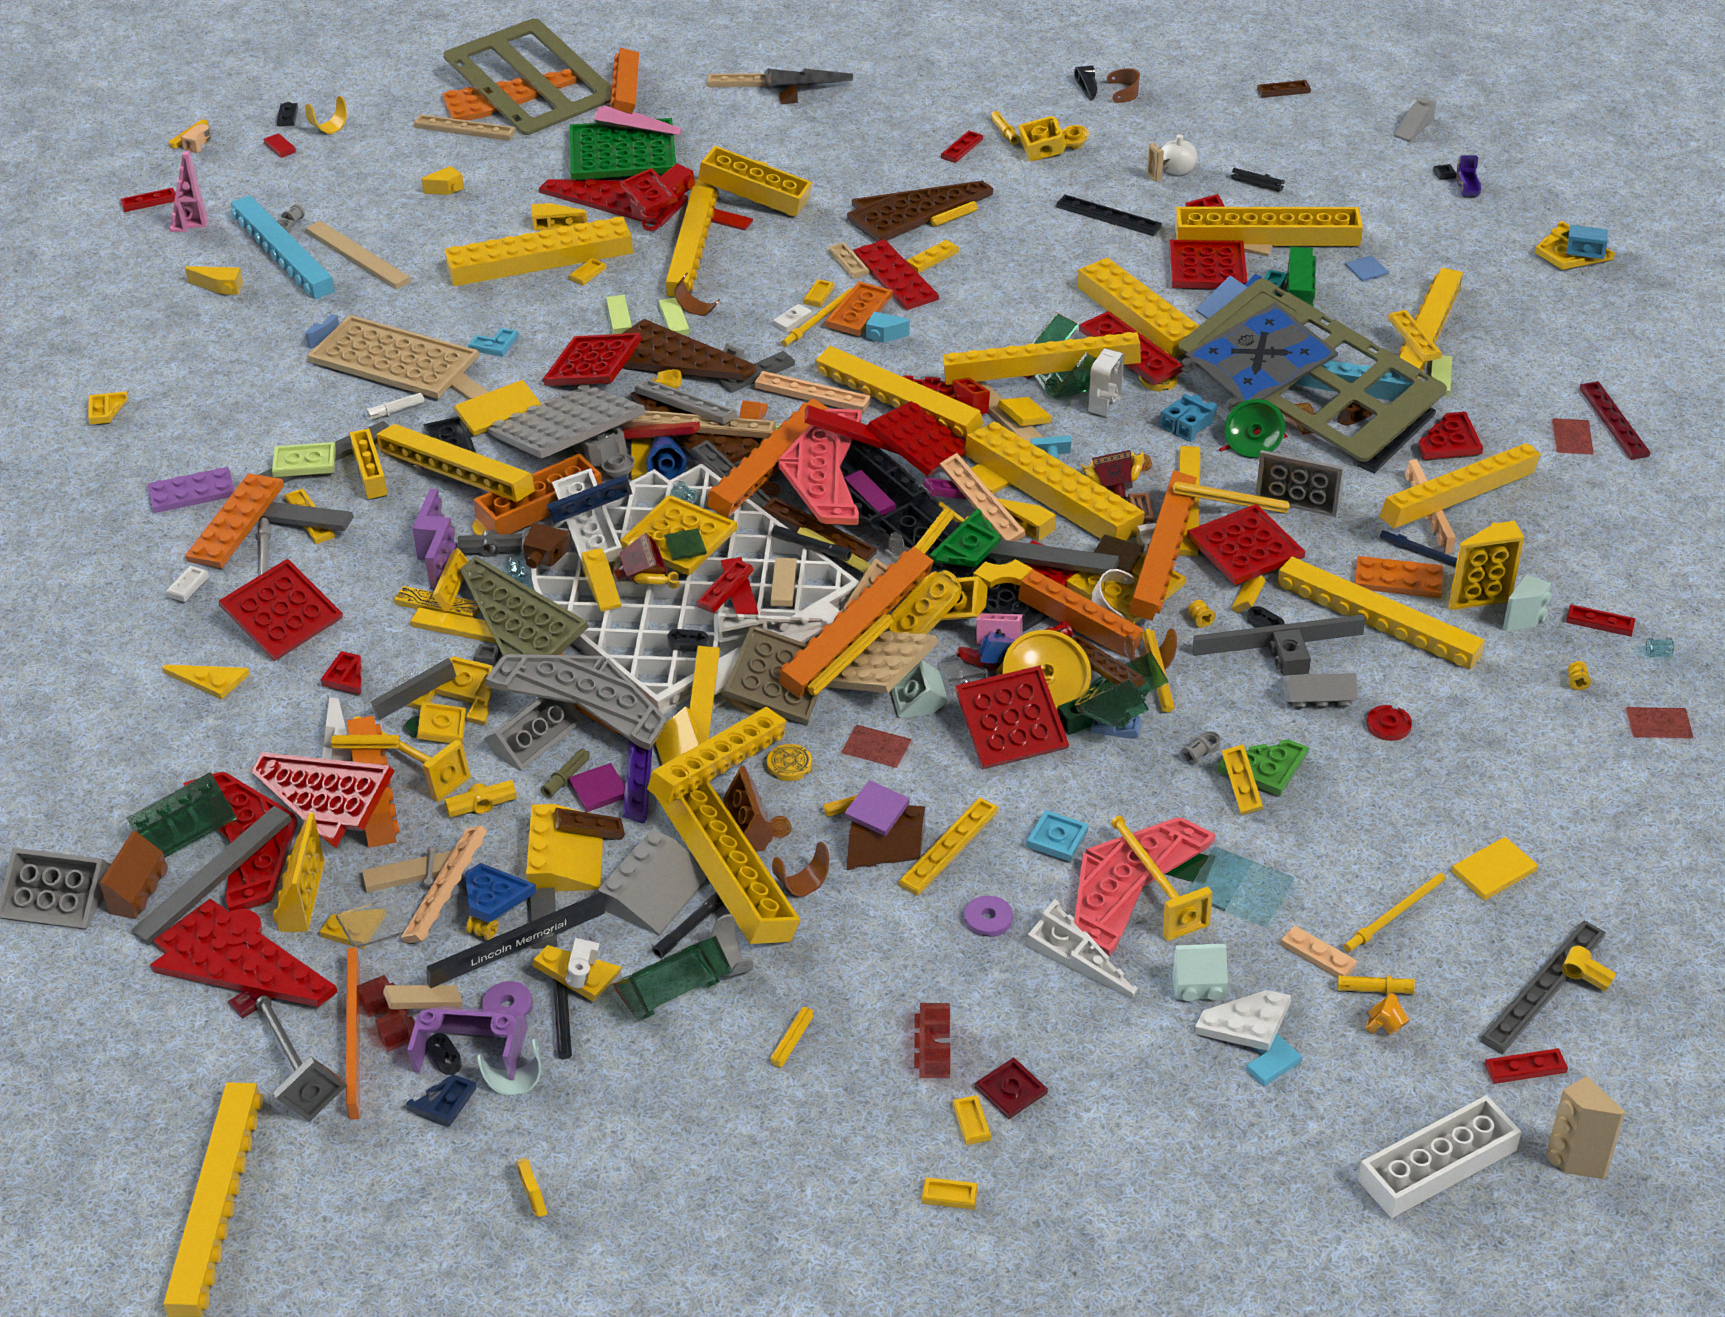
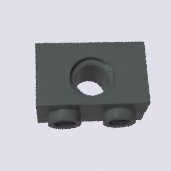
[1269,629,1311,676]

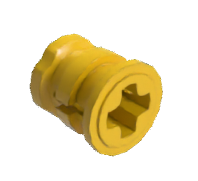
[1188,599,1216,628]
[1567,661,1591,690]
[466,916,499,940]

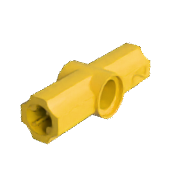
[444,780,517,818]

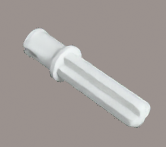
[366,393,424,421]

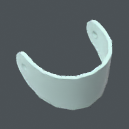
[478,1039,542,1095]

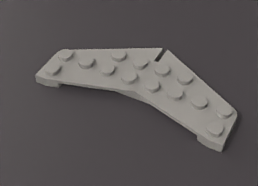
[485,654,665,750]

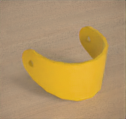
[305,96,347,134]

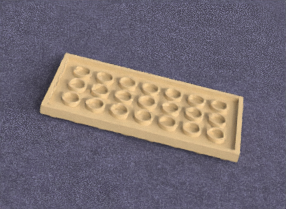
[307,315,479,399]

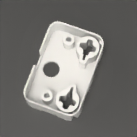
[1088,348,1124,417]

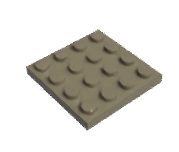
[723,625,819,725]

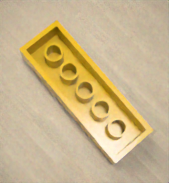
[698,145,812,217]

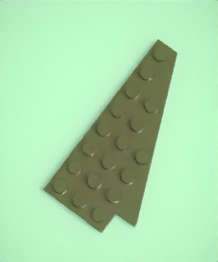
[460,556,589,656]

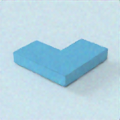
[468,328,519,357]
[1246,1034,1302,1086]

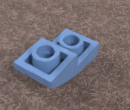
[305,314,339,349]
[1091,711,1142,738]

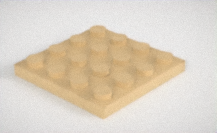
[826,631,939,693]

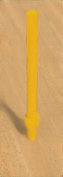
[781,288,853,347]
[1343,873,1446,952]

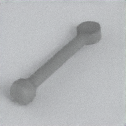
[424,846,436,887]

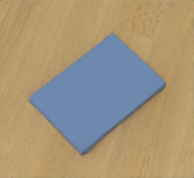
[1196,276,1248,319]

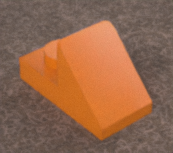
[739,400,768,420]

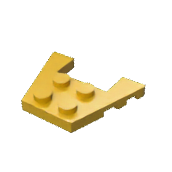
[1535,221,1615,270]
[407,656,493,726]

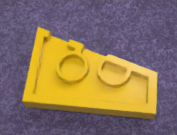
[532,945,622,1002]

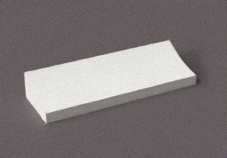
[552,468,622,565]

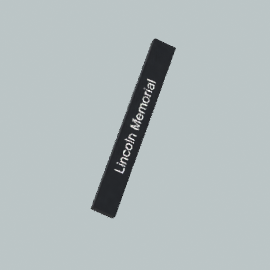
[426,892,605,988]

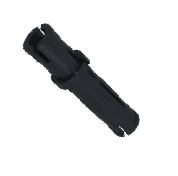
[1231,167,1285,191]

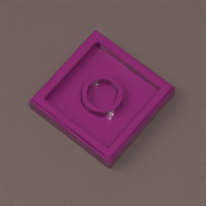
[569,763,625,812]

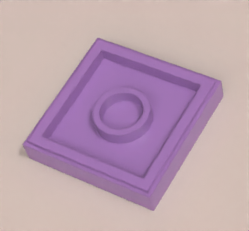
[845,780,910,836]

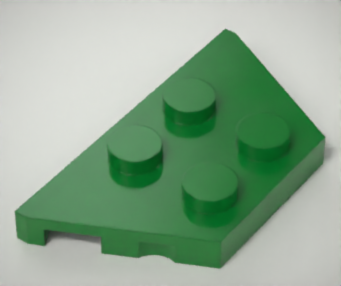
[930,508,1001,567]

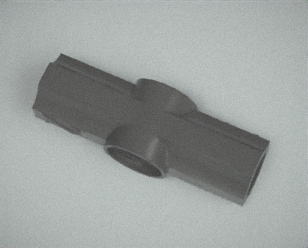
[458,530,523,557]

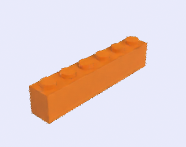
[610,47,639,115]
[1018,569,1143,658]

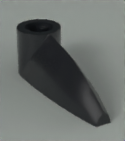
[1074,65,1097,101]

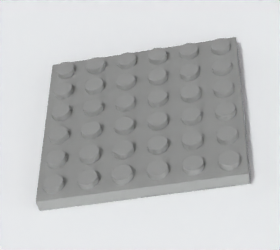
[487,384,646,459]

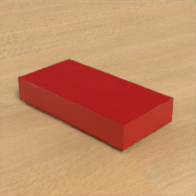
[264,133,296,158]

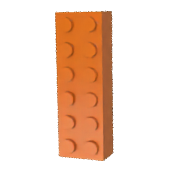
[474,453,602,534]
[346,715,400,848]

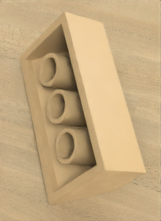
[1546,1076,1625,1179]

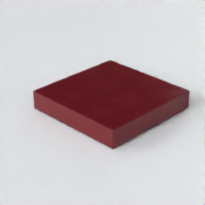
[975,1057,1048,1120]

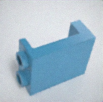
[1566,224,1608,259]

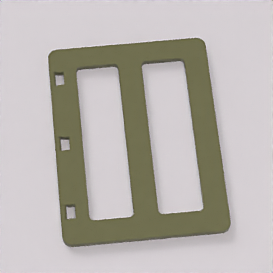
[444,18,612,135]

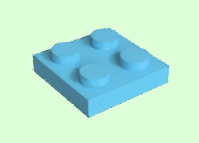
[1027,810,1089,862]

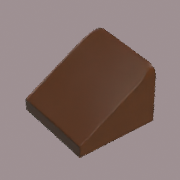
[779,84,798,104]

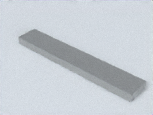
[635,379,737,424]

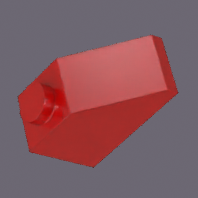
[952,377,990,415]

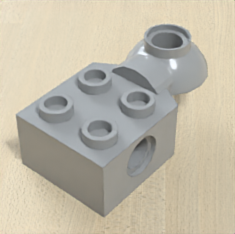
[573,426,635,479]

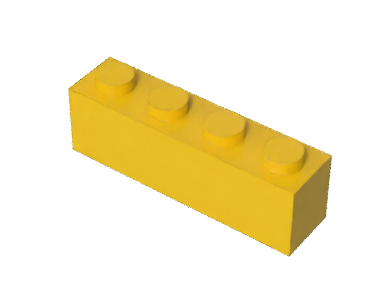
[349,428,388,499]

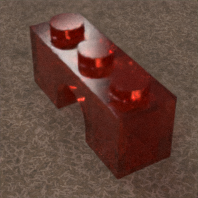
[357,975,415,1052]
[914,1003,950,1078]

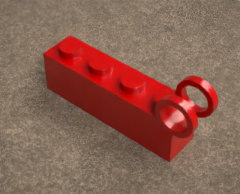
[630,163,695,231]

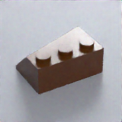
[847,805,925,870]

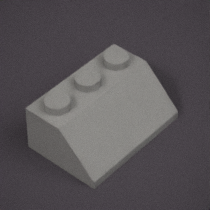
[1282,673,1357,707]

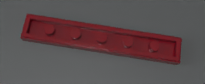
[1579,381,1650,460]

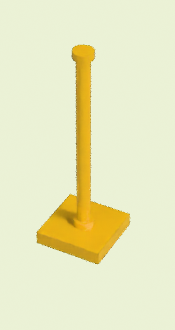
[353,716,471,802]
[1111,815,1213,941]

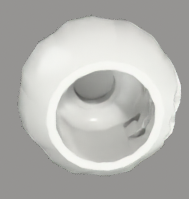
[1161,134,1198,175]

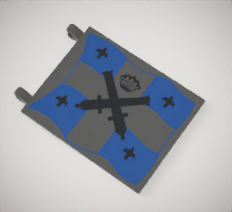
[1181,302,1338,411]

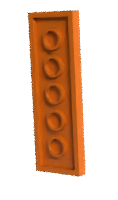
[185,473,284,568]

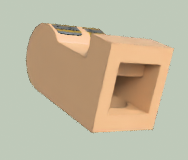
[181,124,211,153]

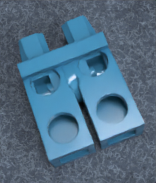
[1159,394,1217,442]

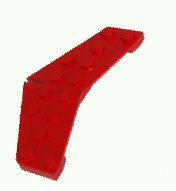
[183,772,298,911]

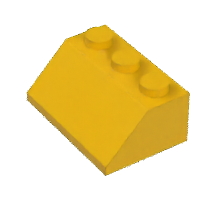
[918,576,988,621]

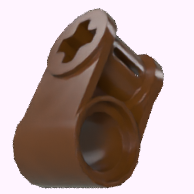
[1337,403,1373,426]

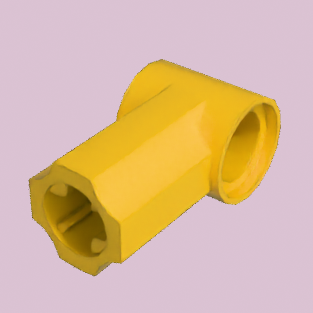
[1562,946,1616,992]

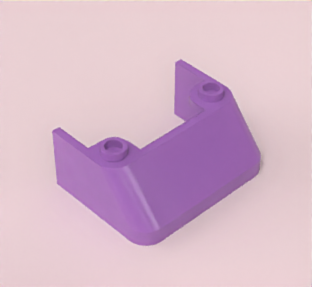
[407,1006,528,1080]

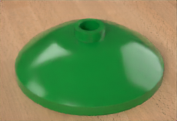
[1225,399,1285,458]

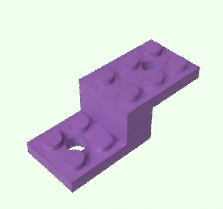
[412,489,457,589]

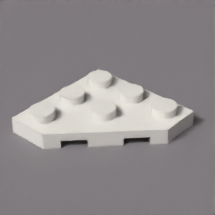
[1195,990,1291,1051]

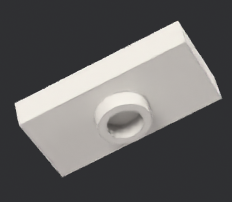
[773,304,812,333]
[166,566,209,602]

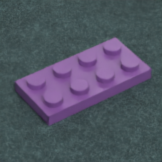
[147,467,235,513]

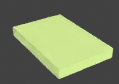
[272,442,336,477]

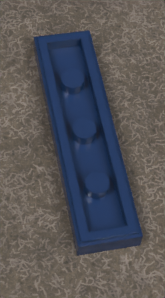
[547,475,633,524]

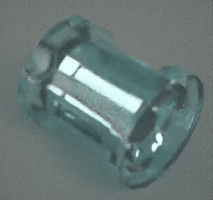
[671,481,699,504]
[506,556,526,583]
[1646,637,1674,658]

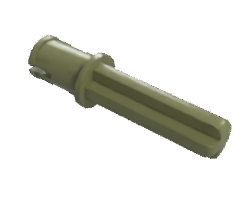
[541,748,590,798]

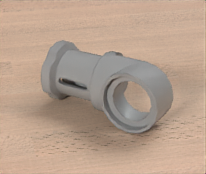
[277,204,305,233]
[1181,731,1221,765]

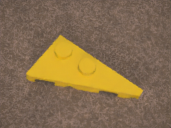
[162,664,250,699]

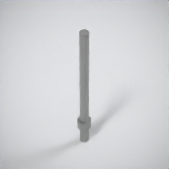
[258,518,271,575]

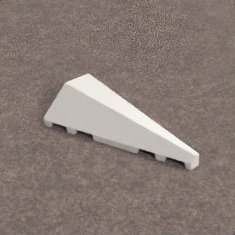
[714,613,827,643]
[322,697,351,761]
[1025,899,1138,999]

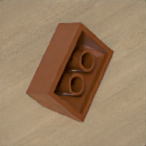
[723,766,773,851]
[100,831,168,919]

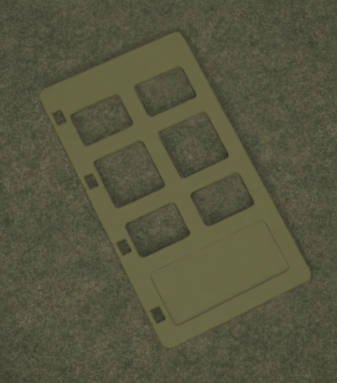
[1179,279,1447,462]

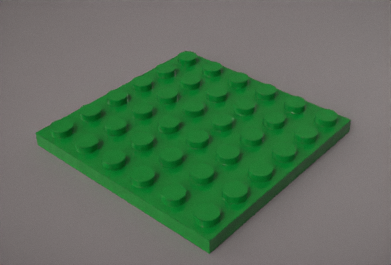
[569,118,676,181]

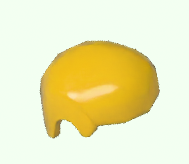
[652,370,682,390]

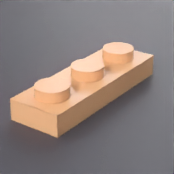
[1281,926,1357,978]

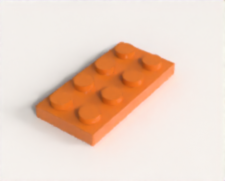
[825,281,893,336]
[1355,556,1443,598]

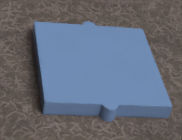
[1345,255,1389,282]

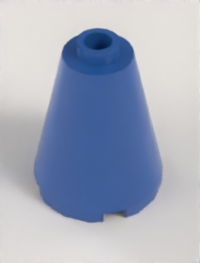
[646,436,687,480]

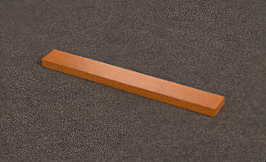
[346,947,360,1120]

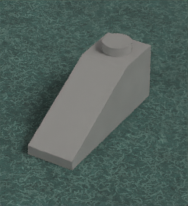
[1394,97,1436,142]

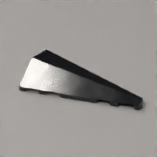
[764,68,853,88]

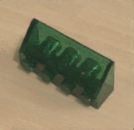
[126,772,237,858]

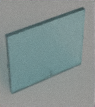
[1186,847,1294,927]

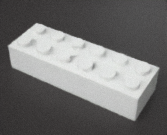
[1358,1095,1522,1219]

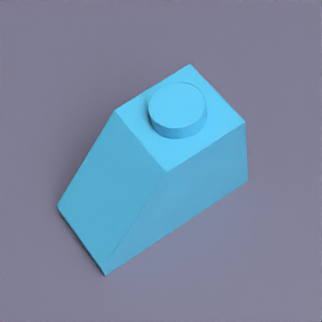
[866,312,910,343]

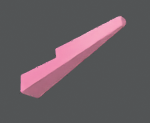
[594,105,682,135]
[170,151,208,232]

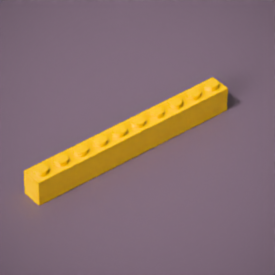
[666,180,719,297]
[1399,267,1463,379]
[943,332,1141,385]
[815,345,984,438]
[377,424,535,502]
[1379,443,1541,529]
[1277,557,1485,670]
[163,1082,263,1317]

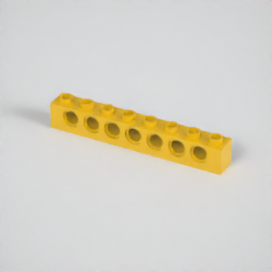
[647,707,787,804]

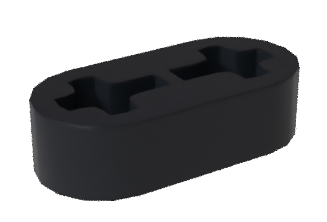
[1247,606,1285,628]
[667,629,709,652]
[427,1033,462,1075]

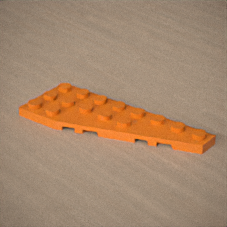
[442,69,577,121]

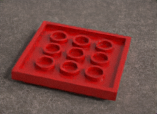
[1169,239,1248,288]
[542,333,642,386]
[866,401,966,477]
[1187,504,1306,585]
[219,558,343,661]
[955,665,1069,769]

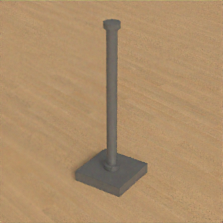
[256,996,347,1122]

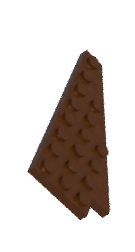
[847,180,993,241]
[622,319,757,380]
[630,392,764,464]

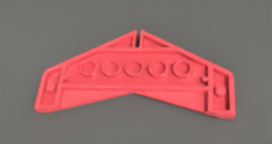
[779,409,862,525]
[1074,818,1215,957]

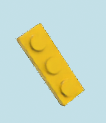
[906,239,959,273]
[1221,744,1264,815]

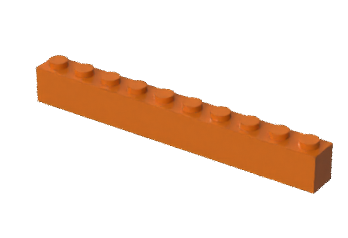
[706,398,830,518]
[1128,470,1197,621]
[779,546,934,698]

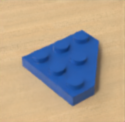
[465,863,536,923]

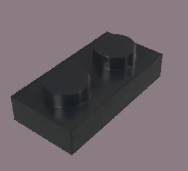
[276,102,298,126]

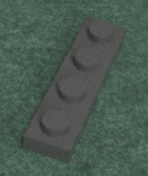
[720,351,795,393]

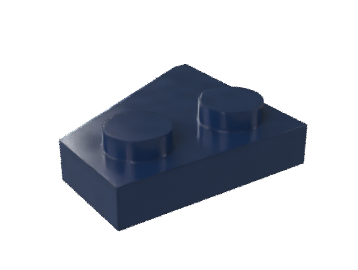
[406,1074,477,1127]

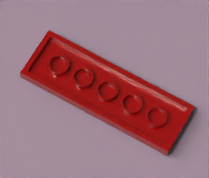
[853,240,939,310]
[1079,311,1184,386]

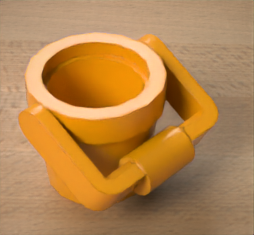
[1365,993,1410,1035]

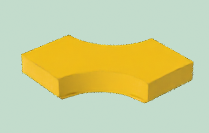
[973,559,1033,588]
[516,1157,547,1217]

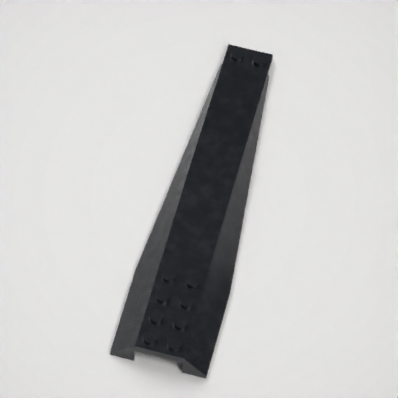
[840,439,1049,632]

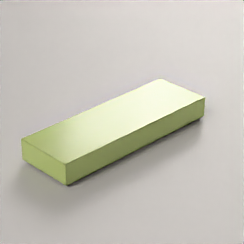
[606,295,632,334]
[659,297,690,335]
[1431,355,1452,396]

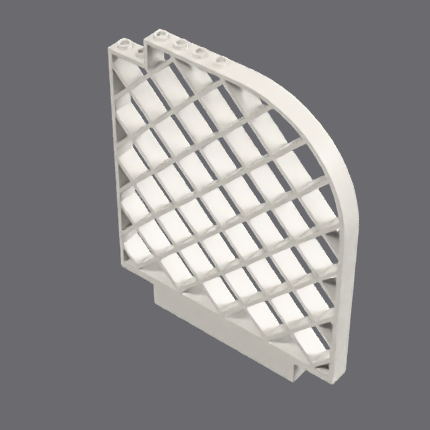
[531,464,859,715]

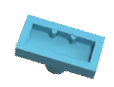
[1030,435,1072,459]

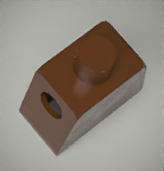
[523,523,571,569]

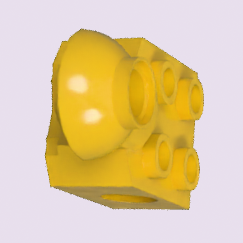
[1018,116,1089,161]

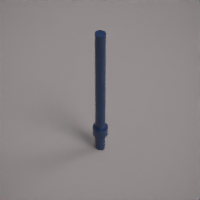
[1380,530,1457,566]

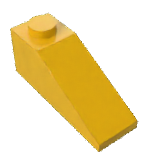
[532,203,587,231]
[185,266,243,295]
[997,498,1056,541]
[581,548,622,612]

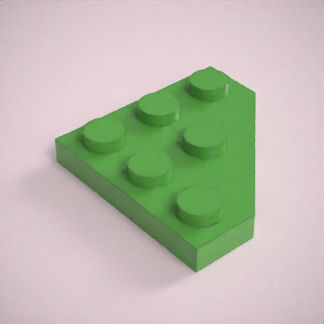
[1217,739,1309,796]

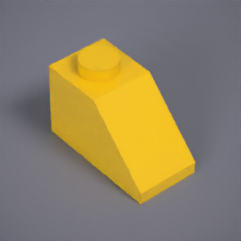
[421,166,464,195]

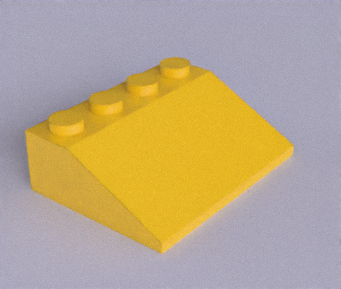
[1448,521,1524,610]
[526,804,603,892]
[273,813,325,932]

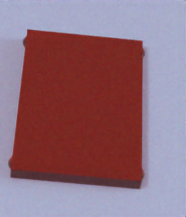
[1552,418,1594,455]
[1626,707,1693,739]
[842,725,911,768]

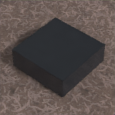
[1433,164,1457,180]

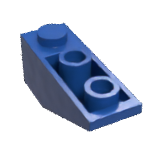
[978,632,1015,663]

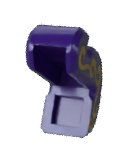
[1457,155,1481,197]

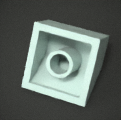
[1502,574,1552,631]
[891,660,948,718]
[1172,944,1228,1001]

